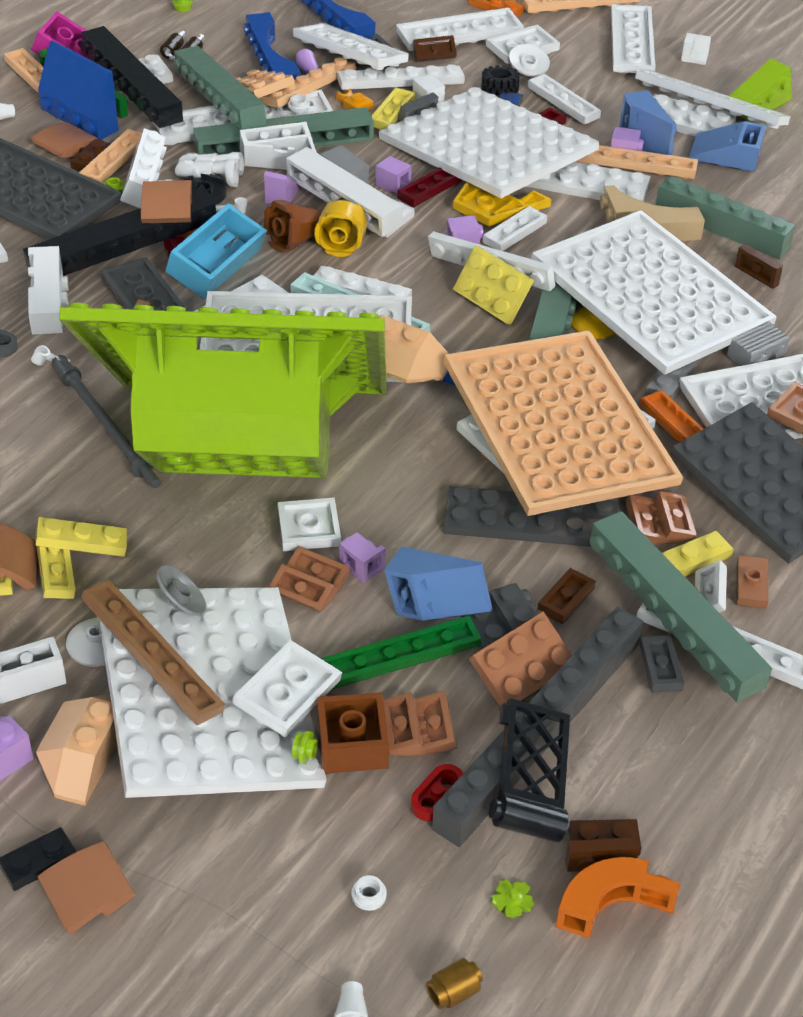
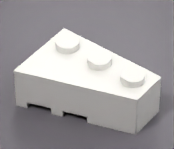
[240,122,316,170]
[28,246,69,335]

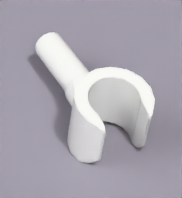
[216,197,247,214]
[31,345,70,366]

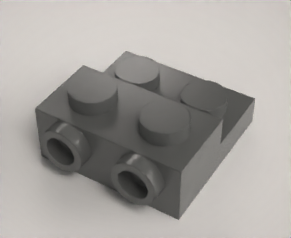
[461,583,541,650]

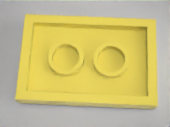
[453,245,534,325]

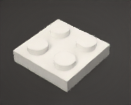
[278,497,341,551]

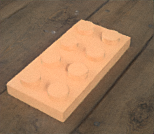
[235,69,295,98]

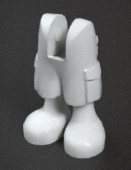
[175,152,244,187]

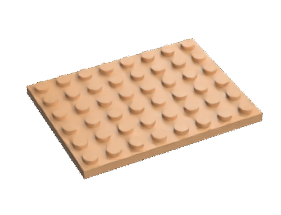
[443,331,683,516]

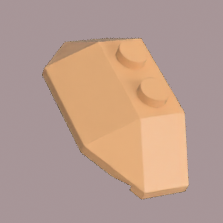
[378,315,449,383]
[36,694,117,806]

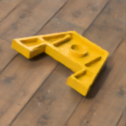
[453,182,551,227]

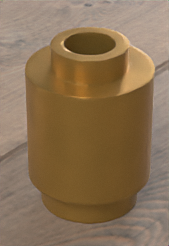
[426,958,483,1009]

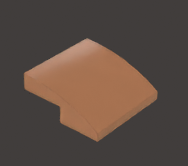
[31,122,98,158]
[141,180,192,223]
[625,491,697,544]
[0,523,37,591]
[268,546,351,612]
[383,691,458,756]
[37,841,136,934]

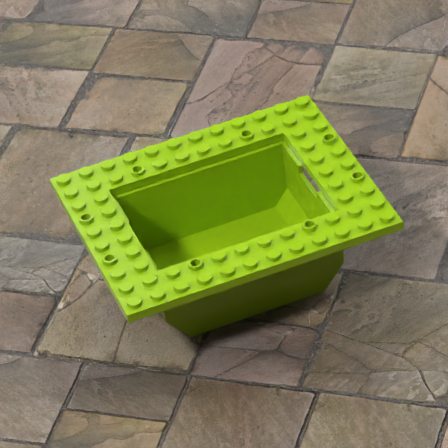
[59,303,387,478]

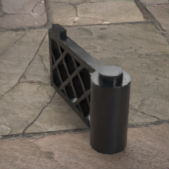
[489,698,570,842]

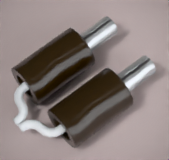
[160,30,205,60]

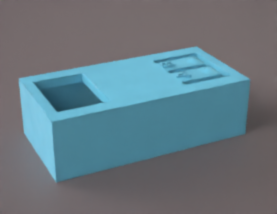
[165,203,267,300]

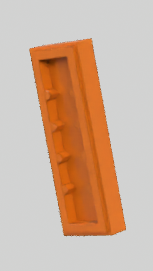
[640,390,704,443]

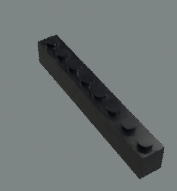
[80,26,183,129]
[23,186,216,276]

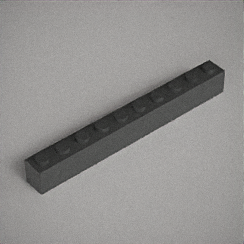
[432,606,644,848]

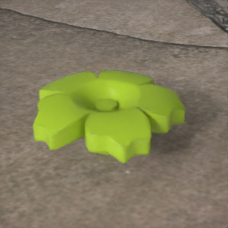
[491,879,535,919]

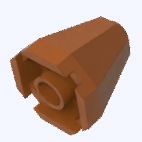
[263,200,322,253]

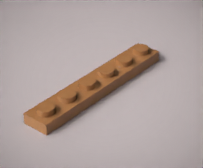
[82,580,225,726]

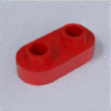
[411,764,463,821]

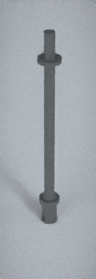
[51,355,161,488]

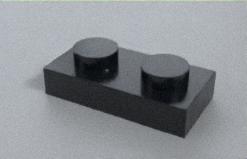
[0,827,76,891]

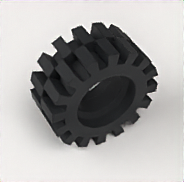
[481,65,520,98]

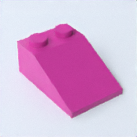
[31,11,91,60]

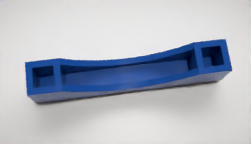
[301,0,375,39]
[243,12,301,80]

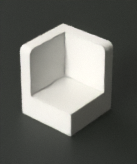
[681,33,711,65]

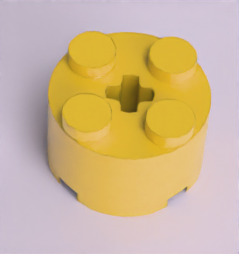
[315,200,367,257]

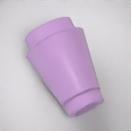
[295,49,319,74]

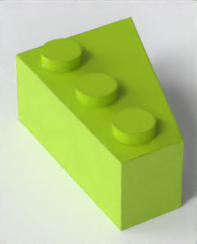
[729,58,792,122]

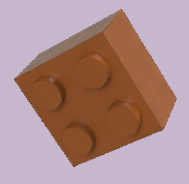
[317,692,389,774]

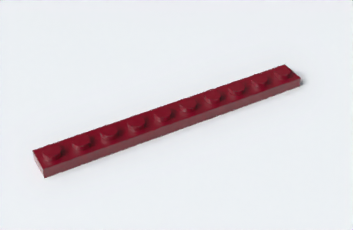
[397,107,567,207]

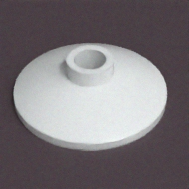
[509,44,550,77]
[66,618,106,667]

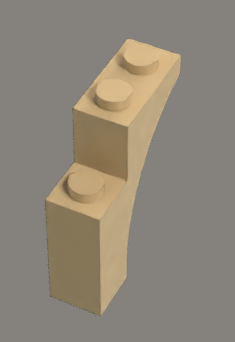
[600,185,705,241]

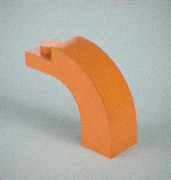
[556,857,681,938]

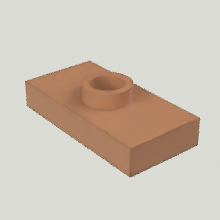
[737,555,769,609]

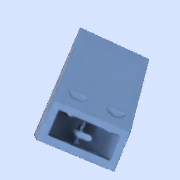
[619,90,677,155]
[689,121,766,172]
[384,547,492,621]

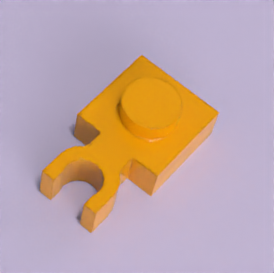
[336,89,374,110]

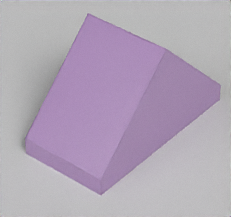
[264,171,300,204]

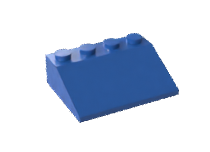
[38,40,119,140]

